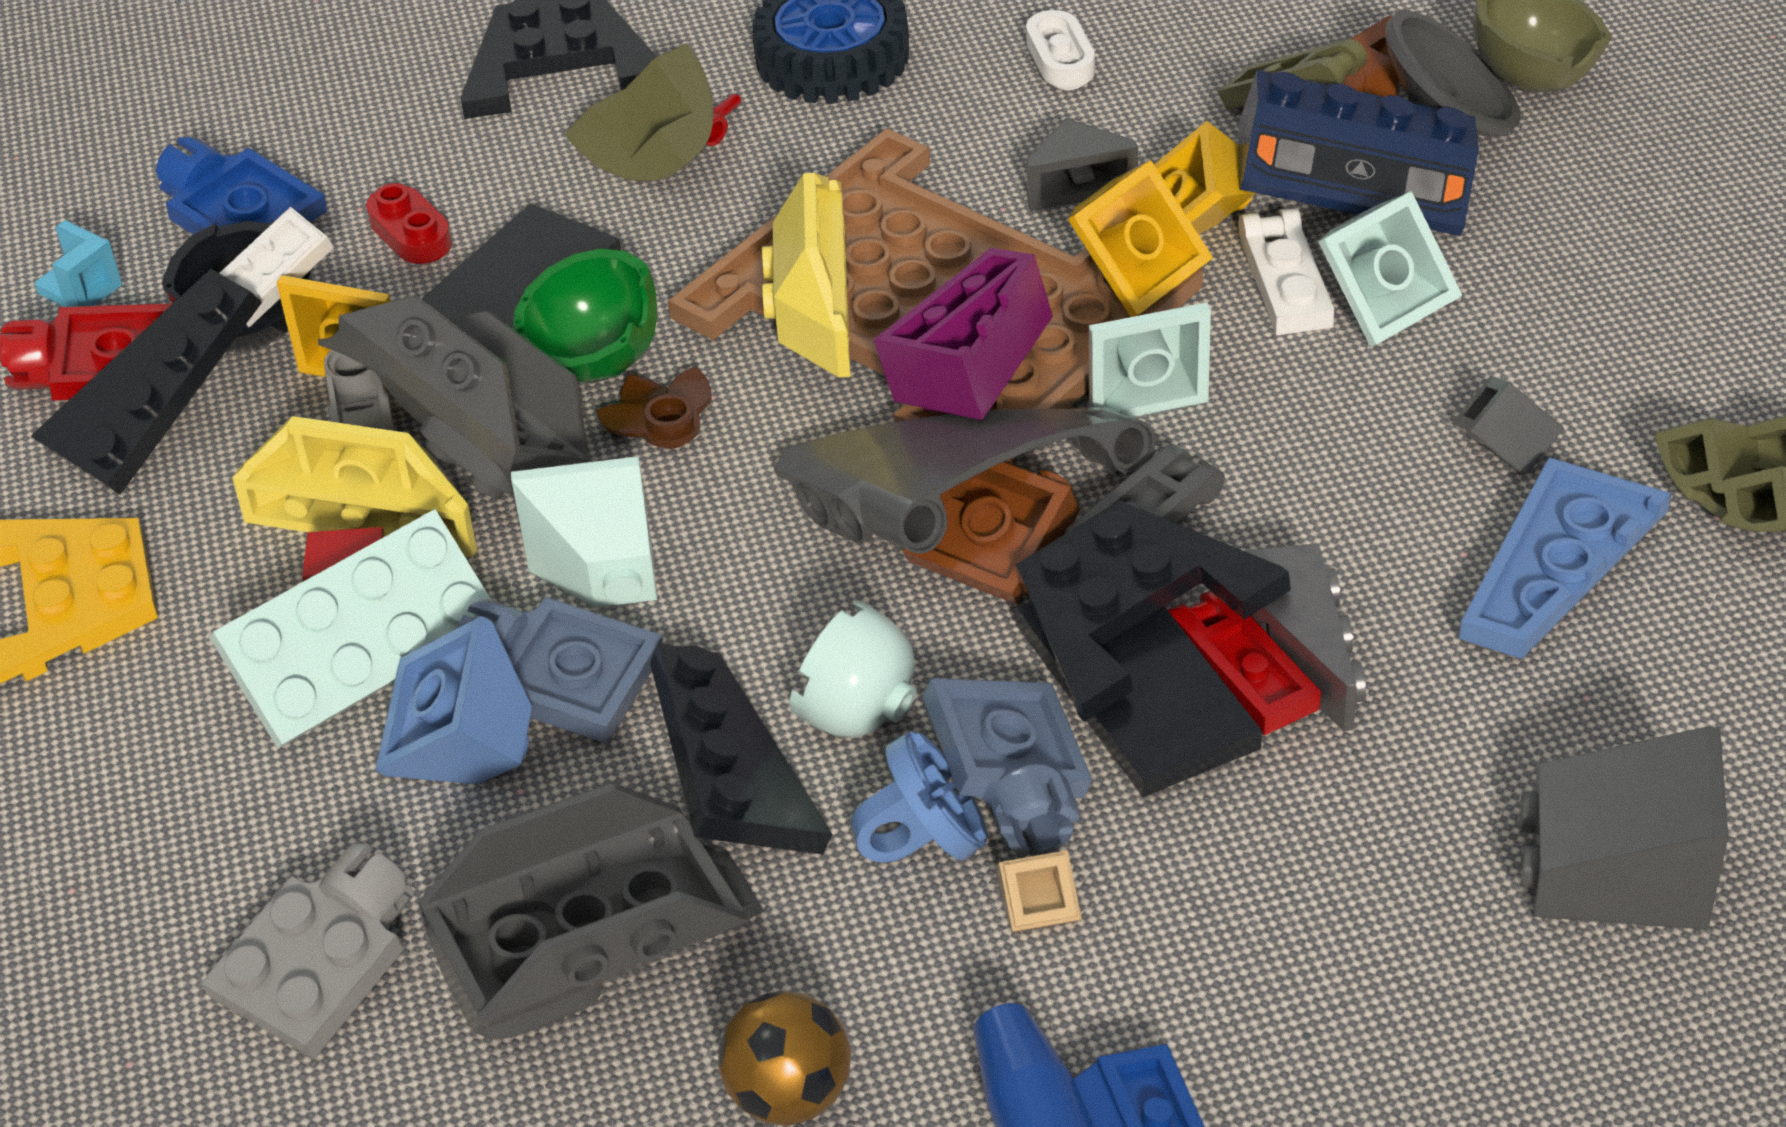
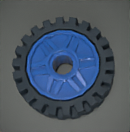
[752,0,909,104]

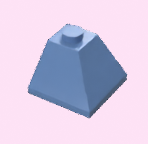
[375,616,532,785]

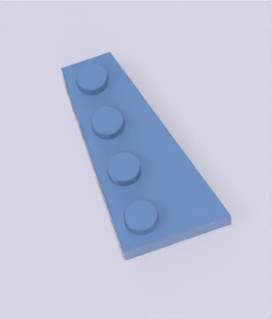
[1459,457,1671,659]

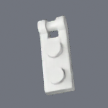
[1238,207,1334,335]

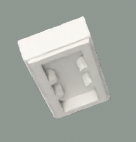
[220,207,334,327]

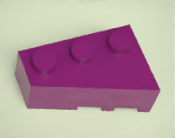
[873,248,1053,420]

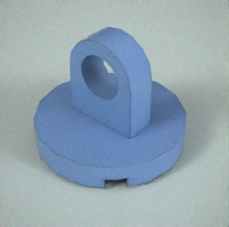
[851,731,988,863]

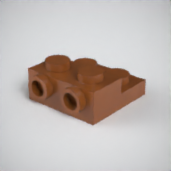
[902,459,1080,605]

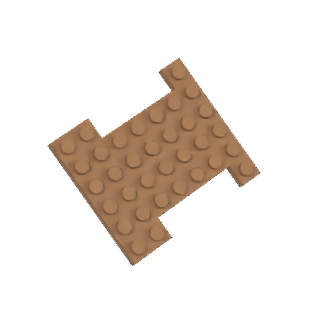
[668,128,1203,460]

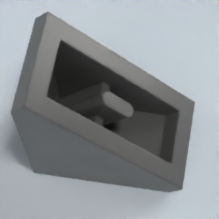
[1027,118,1138,211]

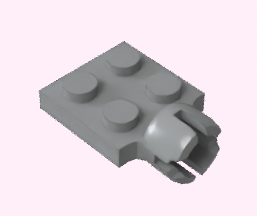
[200,843,414,1059]

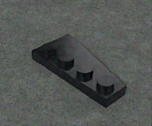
[31,269,262,495]

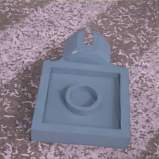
[458,597,663,744]
[922,678,1092,855]

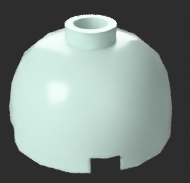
[789,600,916,738]

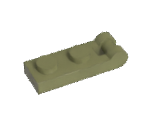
[1217,39,1367,110]

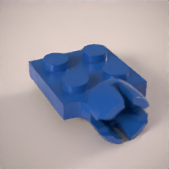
[155,137,327,235]

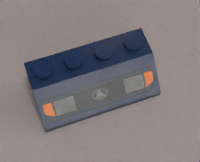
[1238,70,1479,236]

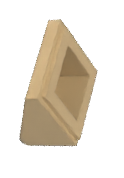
[995,850,1082,933]

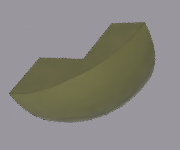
[564,43,713,181]
[1655,416,1786,532]

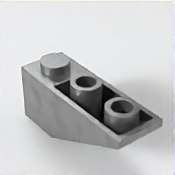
[1243,543,1366,731]

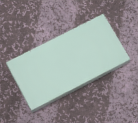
[209,509,491,749]

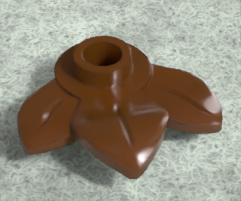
[596,367,712,449]

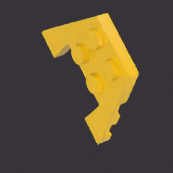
[0,518,158,684]

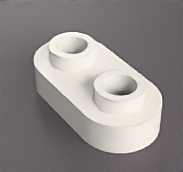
[1026,10,1095,90]

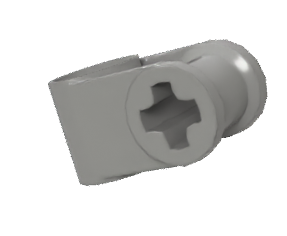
[324,350,396,431]

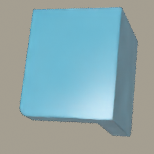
[35,220,122,307]

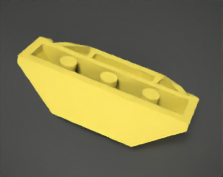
[762,173,851,378]
[232,416,477,558]

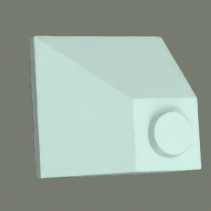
[1318,191,1463,347]
[1089,302,1211,417]
[511,456,657,608]

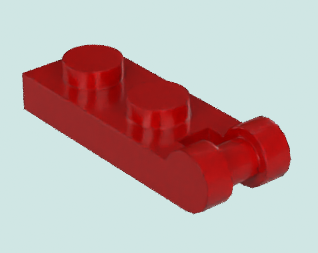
[1167,590,1321,736]

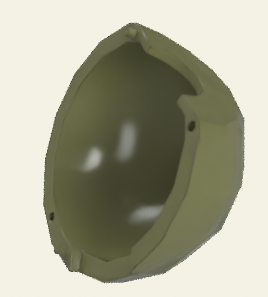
[1473,0,1611,92]

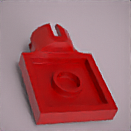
[0,303,173,401]

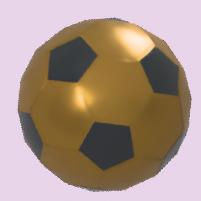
[718,991,851,1126]

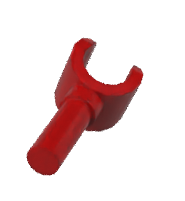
[706,94,742,146]

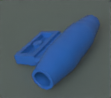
[974,1003,1205,1127]

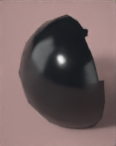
[162,220,312,352]

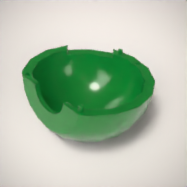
[513,248,657,384]

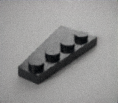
[650,643,833,855]

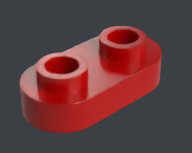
[366,183,452,264]

